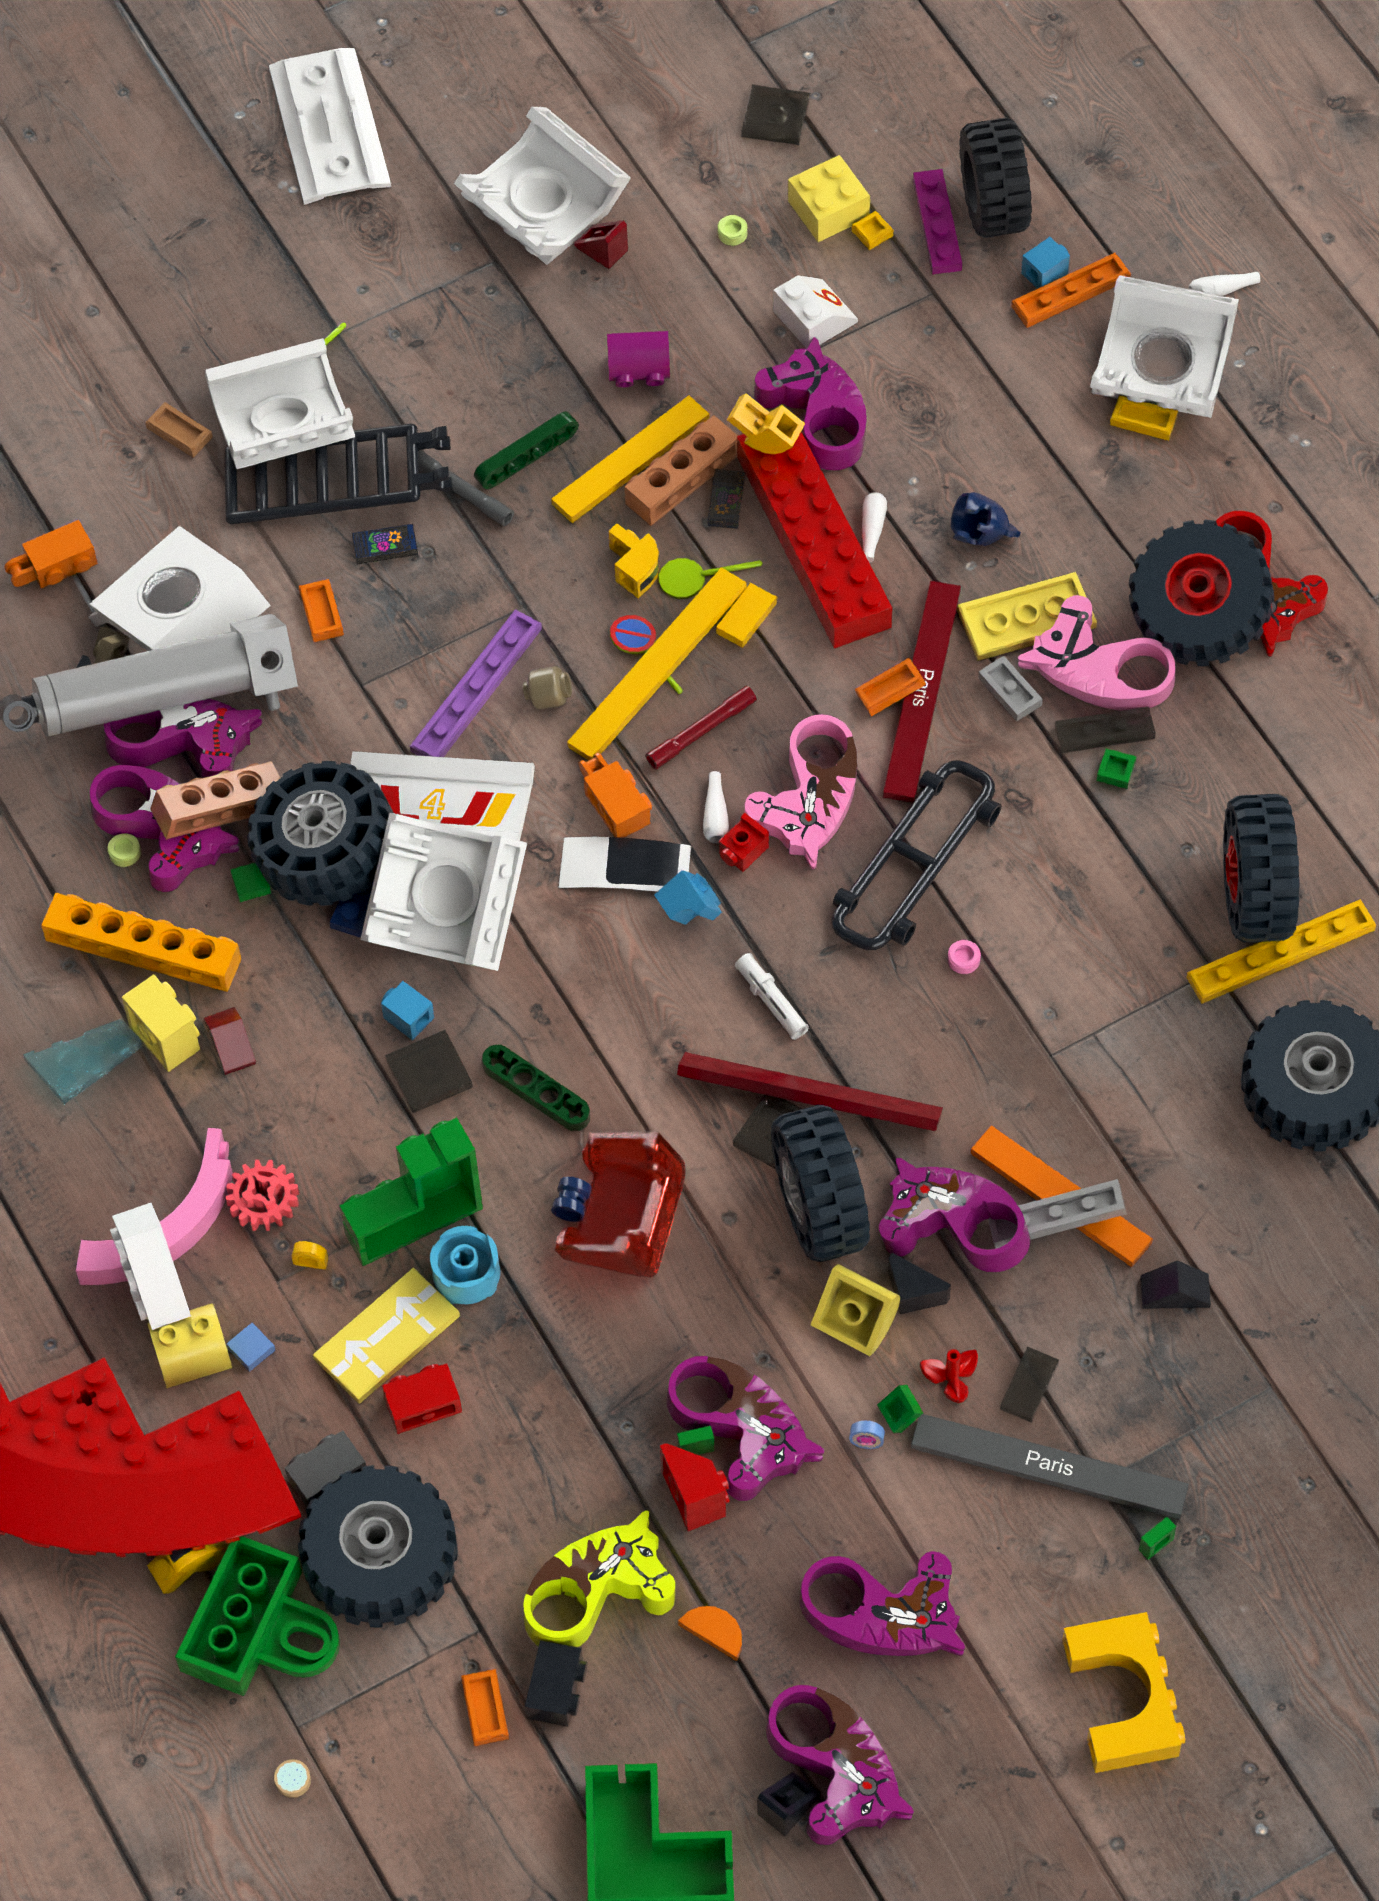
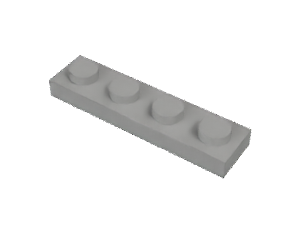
[988,1179,1127,1248]

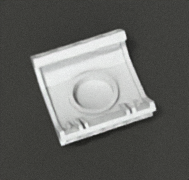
[454,106,631,265]
[205,338,355,469]
[360,813,527,971]

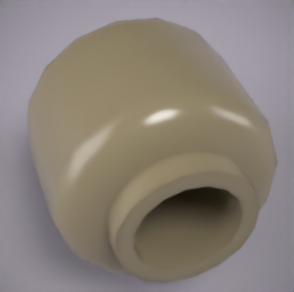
[523,666,572,709]

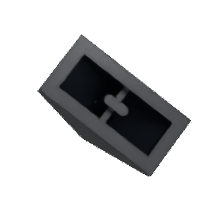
[888,1253,951,1314]
[1140,1260,1211,1309]
[757,1772,820,1836]

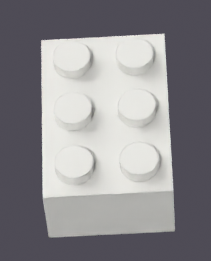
[110,1203,191,1330]

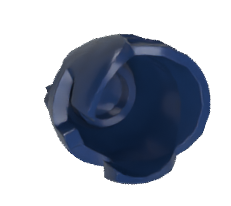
[951,492,1021,546]

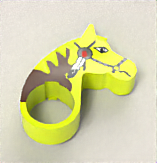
[523,1510,675,1647]

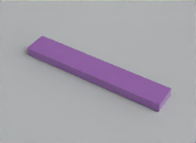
[410,609,542,757]

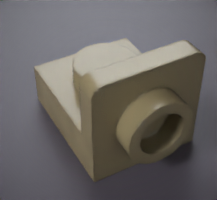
[93,626,130,664]

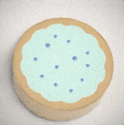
[274,1759,311,1798]

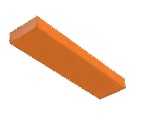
[1011,253,1131,328]

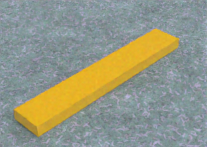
[551,395,710,523]
[1186,899,1376,1004]

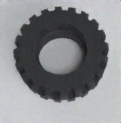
[959,117,1032,238]

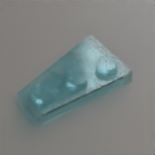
[23,1019,143,1105]

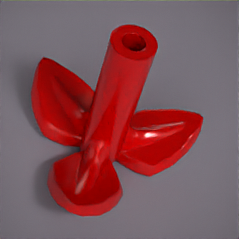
[920,1349,978,1403]

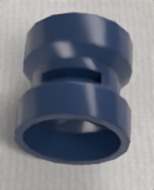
[551,1177,592,1222]

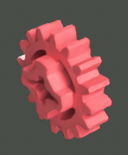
[226,1160,299,1231]

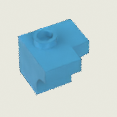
[654,870,722,925]

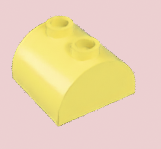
[811,1264,900,1356]
[147,1303,232,1388]

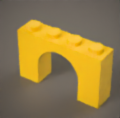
[1062,1612,1185,1773]

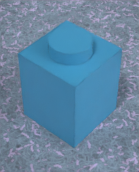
[1021,237,1070,289]
[381,981,434,1040]

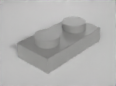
[978,656,1043,721]

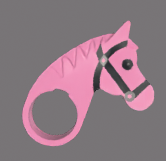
[1018,595,1175,711]

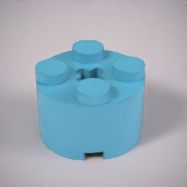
[430,1226,500,1304]

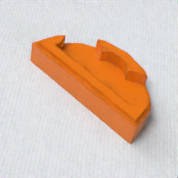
[678,1606,742,1661]

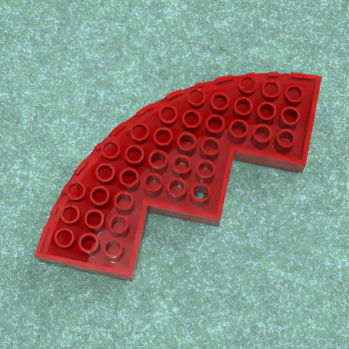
[0,1357,302,1557]

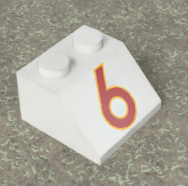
[773,275,858,349]

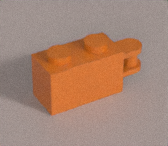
[4,520,98,589]
[578,752,652,838]

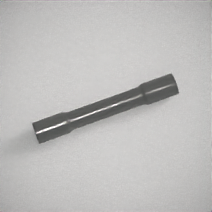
[419,450,514,526]

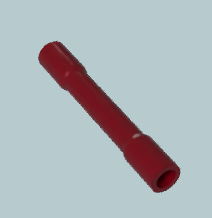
[645,685,757,770]

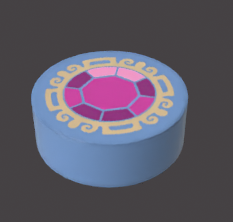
[849,1420,885,1449]

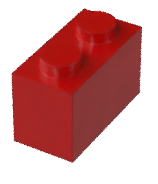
[382,1363,462,1434]

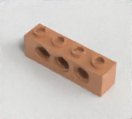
[625,415,738,526]
[150,761,280,839]

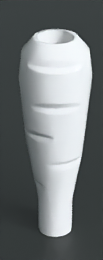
[1189,272,1260,296]
[862,492,887,563]
[703,771,729,843]

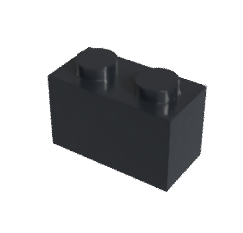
[525,1640,588,1727]

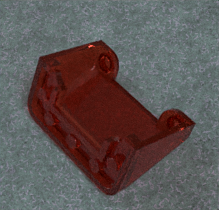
[555,1132,686,1277]

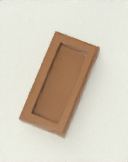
[145,402,213,458]

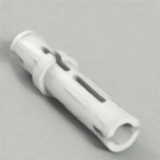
[735,953,809,1040]

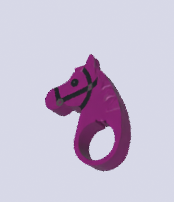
[754,337,867,470]

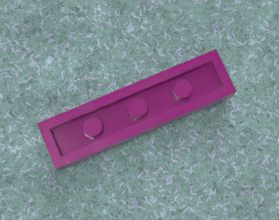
[913,169,962,275]

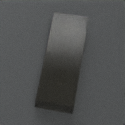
[1055,706,1156,754]

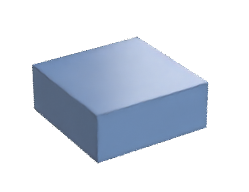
[226,1323,275,1372]

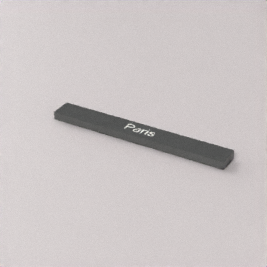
[911,1414,1189,1519]

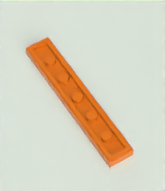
[971,1125,1153,1267]

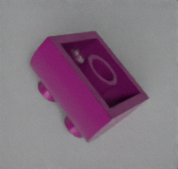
[607,331,670,388]

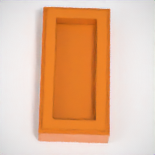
[299,579,344,642]
[855,658,926,717]
[461,1669,509,1746]

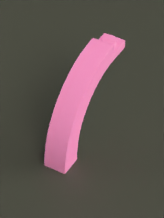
[76,1128,233,1285]

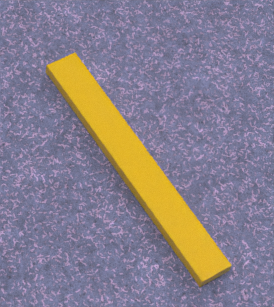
[567,567,747,761]

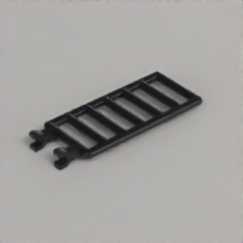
[225,424,453,525]

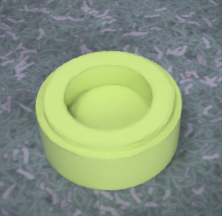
[718,215,747,246]
[108,833,141,867]

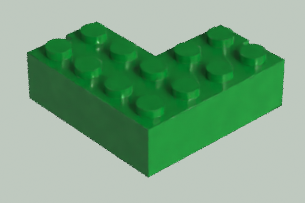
[340,1117,483,1266]
[585,1763,734,1901]

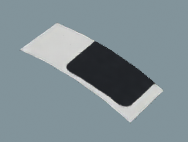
[559,837,691,892]

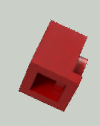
[719,813,769,872]

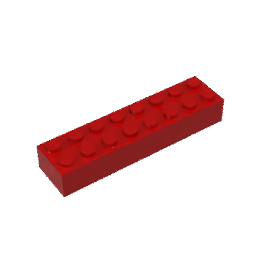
[737,432,892,649]

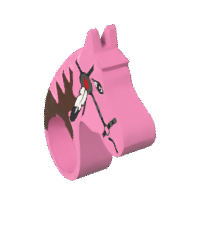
[745,715,857,869]

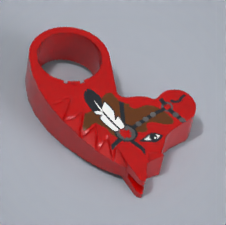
[1216,511,1328,657]

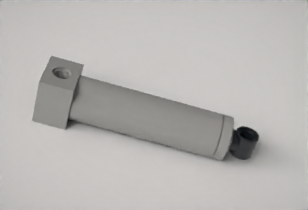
[0,614,298,737]

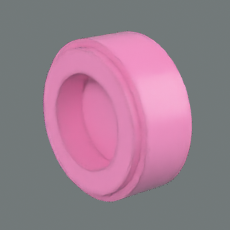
[948,940,981,974]

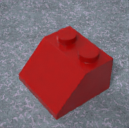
[660,1443,730,1531]

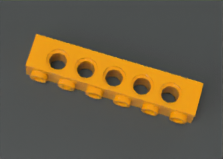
[41,893,241,992]

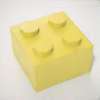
[788,155,870,242]
[122,974,200,1072]

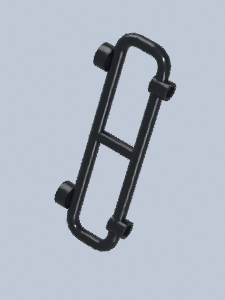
[831,760,1002,951]

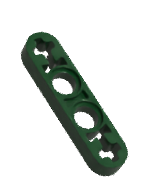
[474,411,579,490]
[482,1045,590,1131]

